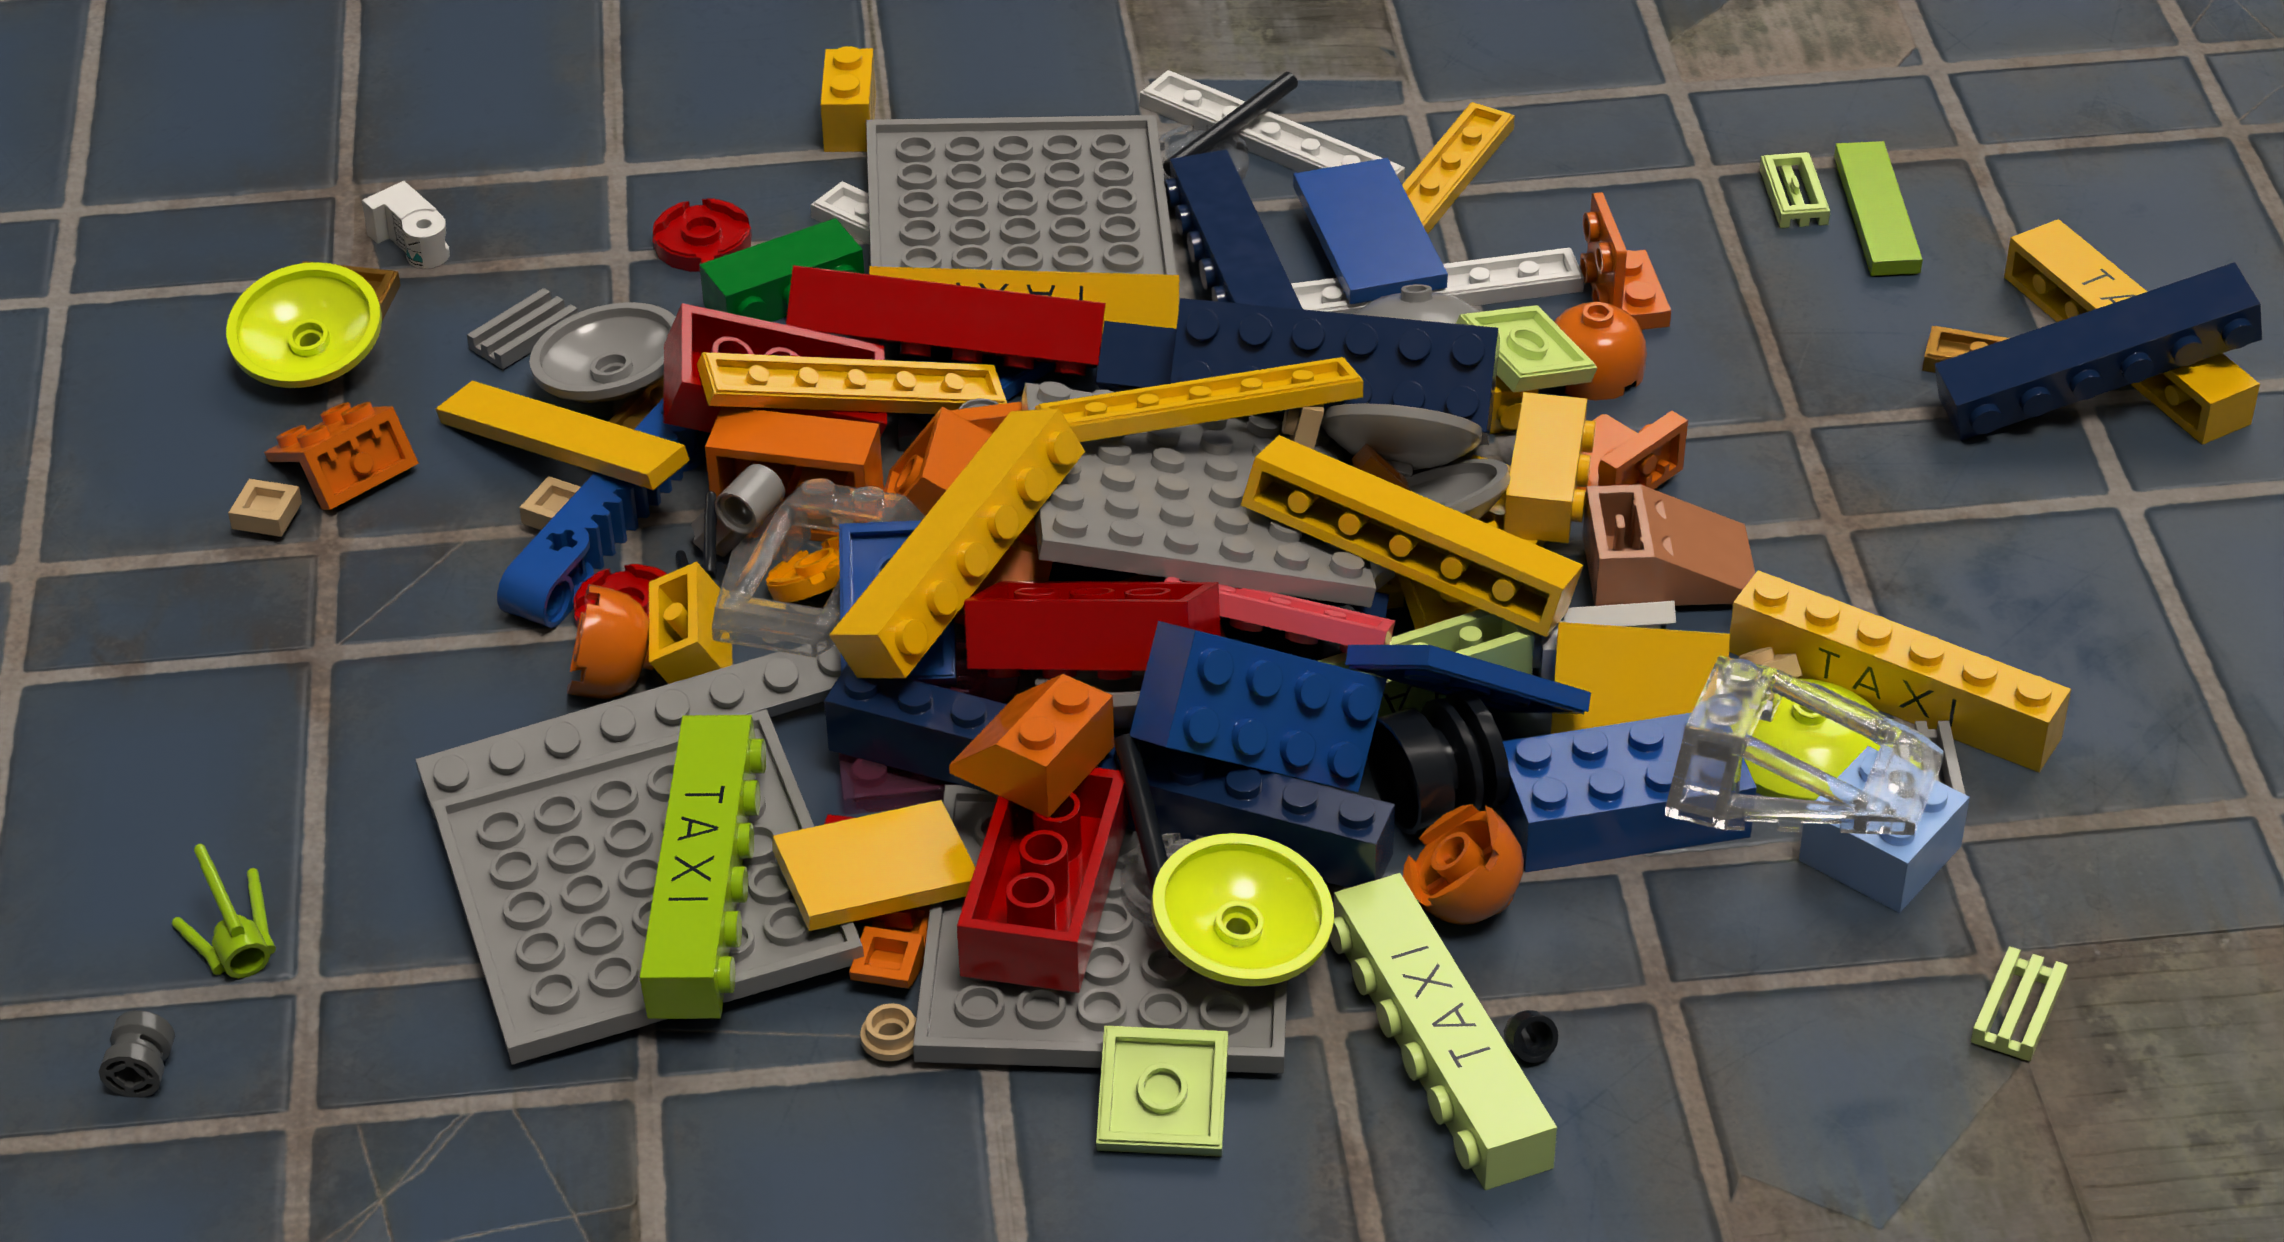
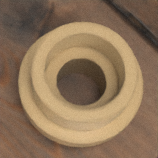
[860,1003,917,1061]

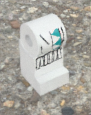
[362,181,450,269]

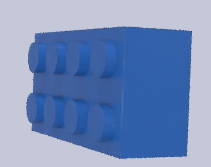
[1130,621,1387,792]
[1500,708,1757,873]

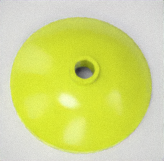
[226,262,382,388]
[1725,678,1893,807]
[1151,833,1334,986]

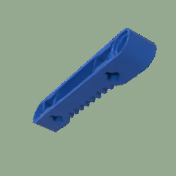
[497,397,710,628]

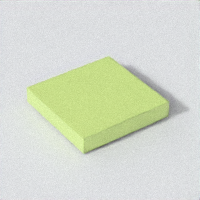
[1456,305,1598,393]
[1096,1026,1228,1157]

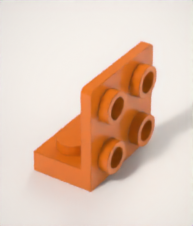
[1580,192,1671,330]
[264,402,419,510]
[1577,411,1688,498]

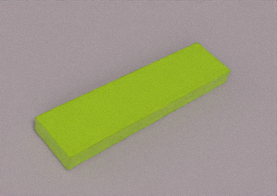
[1834,141,1923,276]

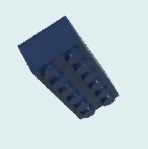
[1170,298,1500,445]

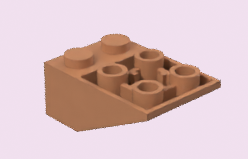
[1583,485,1755,606]

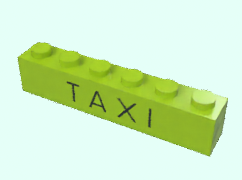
[640,715,766,1019]

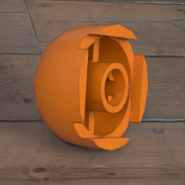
[1554,302,1647,401]
[567,584,654,699]
[1403,804,1524,925]

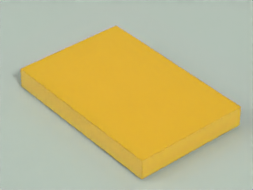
[1551,622,1730,734]
[772,800,975,931]

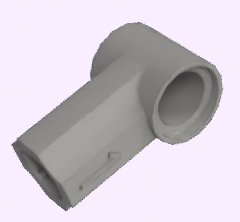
[691,464,785,557]

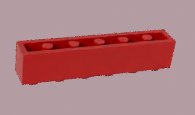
[786,265,1106,376]

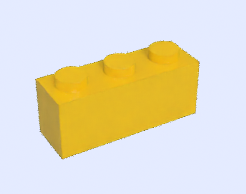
[1504,392,1596,543]

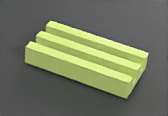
[1760,152,1830,228]
[1971,946,2068,1062]

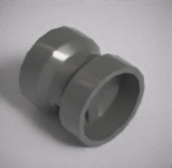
[99,1010,175,1098]

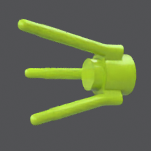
[172,844,276,978]

